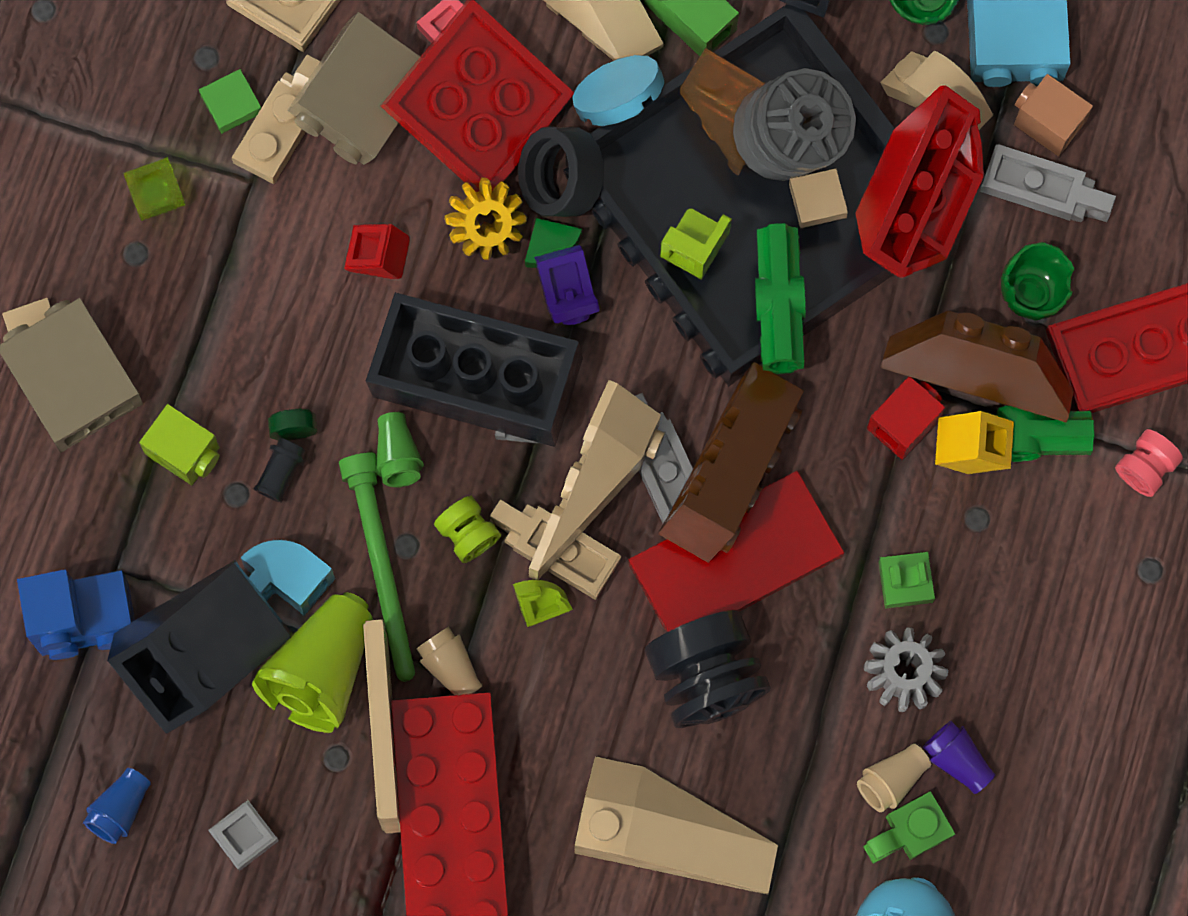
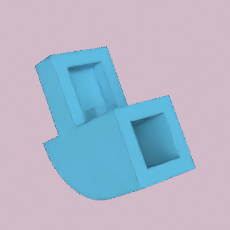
[241,540,335,616]

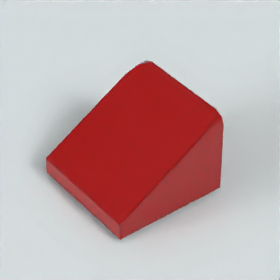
[344,224,410,279]

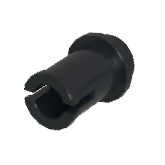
[253,438,306,503]

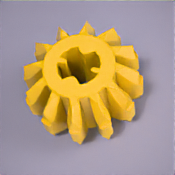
[445,178,526,260]

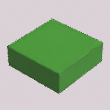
[199,69,261,134]

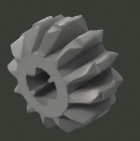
[864,628,948,712]

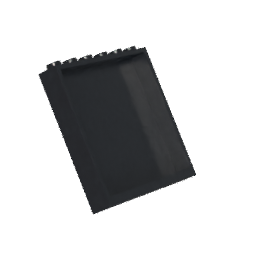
[563,4,895,387]

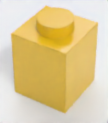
[935,411,1014,474]

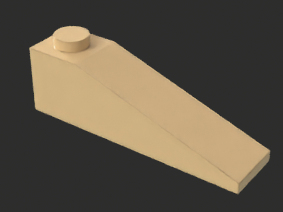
[575,756,778,895]

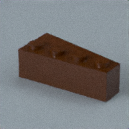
[658,362,804,563]

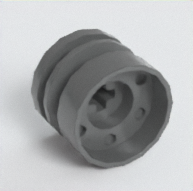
[733,68,856,181]

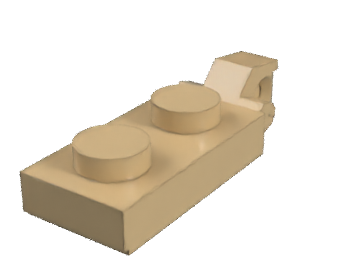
[232,55,320,184]
[490,500,621,600]

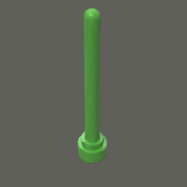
[338,453,415,682]

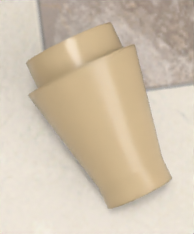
[416,627,482,695]
[857,744,931,812]

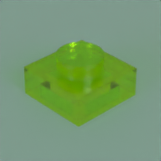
[123,157,185,221]

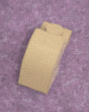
[880,51,993,130]

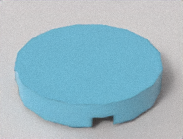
[572,55,665,126]

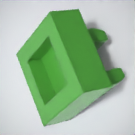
[878,552,935,609]

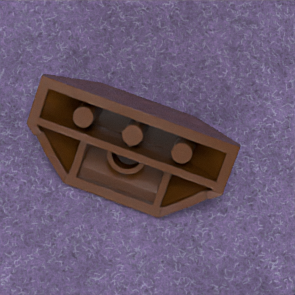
[880,310,1074,423]

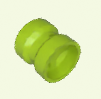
[434,496,501,563]

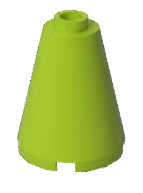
[252,592,373,733]

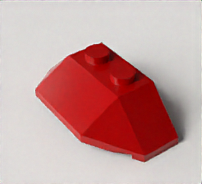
[855,85,984,278]

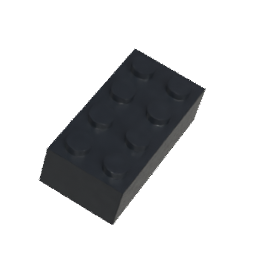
[366,292,583,447]

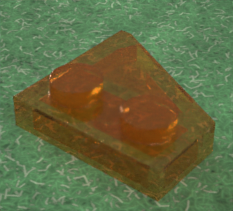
[680,48,765,175]

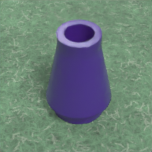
[923,721,996,795]

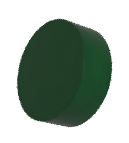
[268,409,317,440]

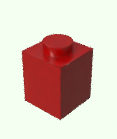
[867,376,945,460]

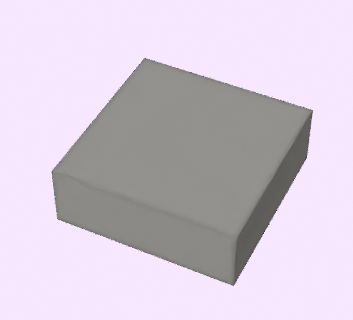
[208,800,279,871]

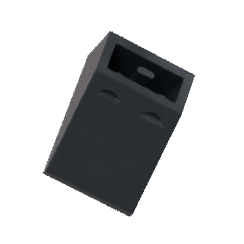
[107,560,292,734]

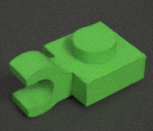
[863,791,955,864]

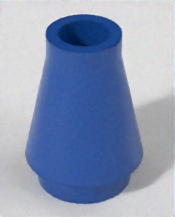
[83,768,151,844]

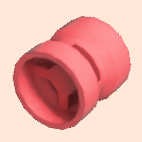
[1115,429,1183,497]

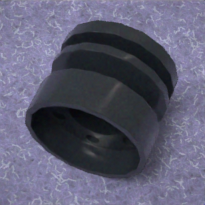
[645,610,771,728]

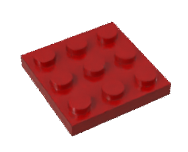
[380,0,574,192]

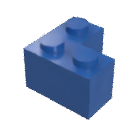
[17,569,135,660]

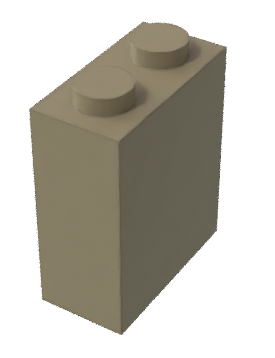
[287,12,420,165]
[0,298,143,453]

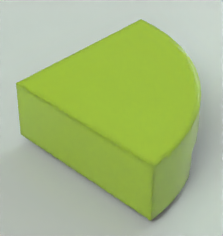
[513,580,573,627]

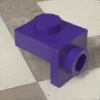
[534,245,600,325]

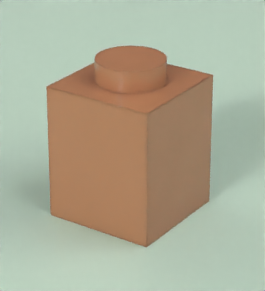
[1014,74,1093,157]

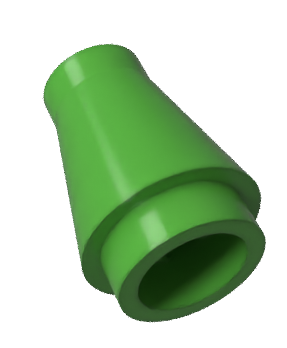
[376,412,424,487]

